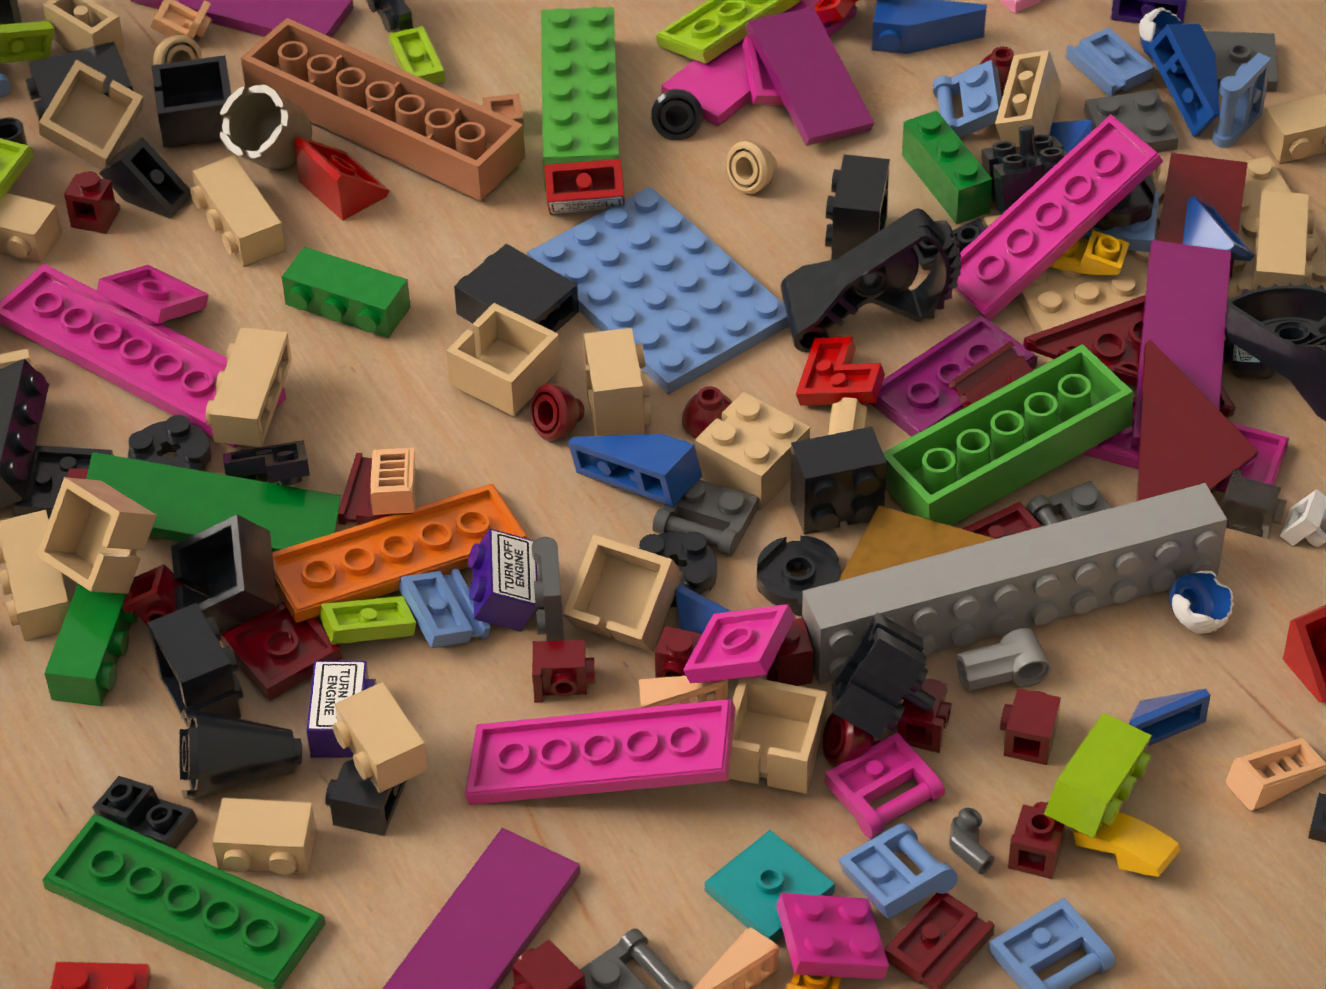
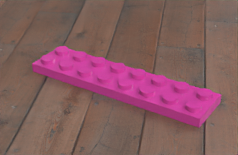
[0,264,286,448]

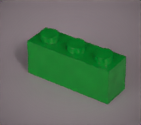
[902,110,992,224]
[281,247,411,338]
[44,583,139,706]

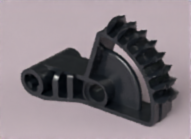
[780,208,961,353]
[1225,283,1326,421]

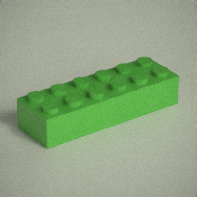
[541,7,619,191]
[883,344,1133,526]

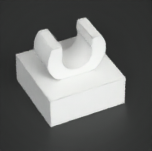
[1280,489,1326,547]

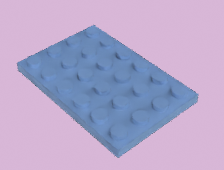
[527,187,789,395]

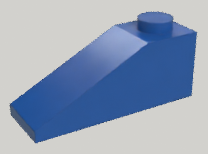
[872,0,987,54]
[1147,24,1220,137]
[568,434,702,506]

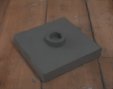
[1204,31,1278,91]

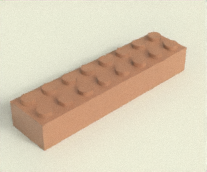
[241,18,525,201]

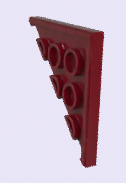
[1023,295,1236,417]
[1136,339,1259,501]

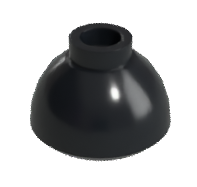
[651,89,703,140]

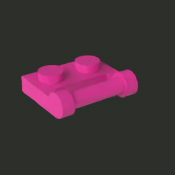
[825,732,945,838]

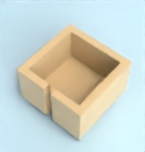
[39,60,143,170]
[446,303,561,416]
[583,328,651,436]
[694,392,810,510]
[36,477,157,594]
[562,534,683,653]
[729,677,827,794]

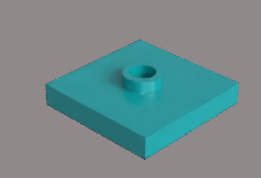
[705,830,835,942]

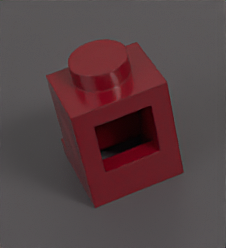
[64,171,121,234]
[122,564,185,628]
[766,617,813,686]
[655,626,702,678]
[532,640,595,703]
[897,679,952,753]
[1008,802,1066,879]

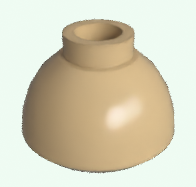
[153,35,203,65]
[726,141,777,194]

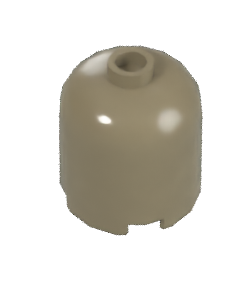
[220,84,312,170]

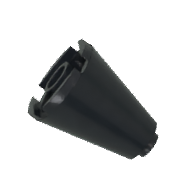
[179,709,302,799]

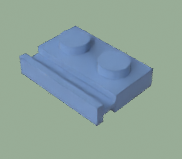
[1066,27,1154,96]
[399,568,491,648]

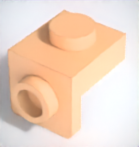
[150,0,212,39]

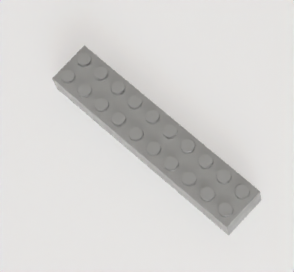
[802,483,1227,685]

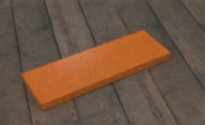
[272,483,529,623]

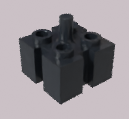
[981,125,1068,214]
[831,612,935,739]

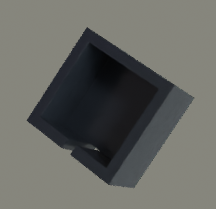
[152,55,231,147]
[825,154,890,260]
[790,426,887,535]
[171,514,278,633]
[148,603,244,728]

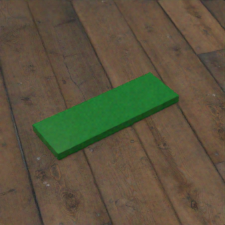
[86,452,341,552]
[42,813,326,989]

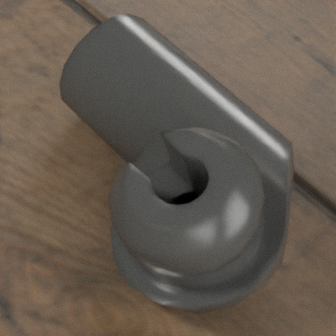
[949,808,994,874]

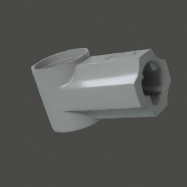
[956,628,1051,691]

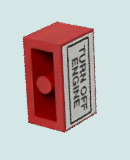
[544,159,625,214]

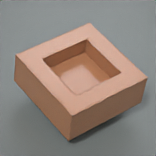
[483,94,524,129]

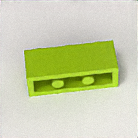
[1044,712,1152,839]

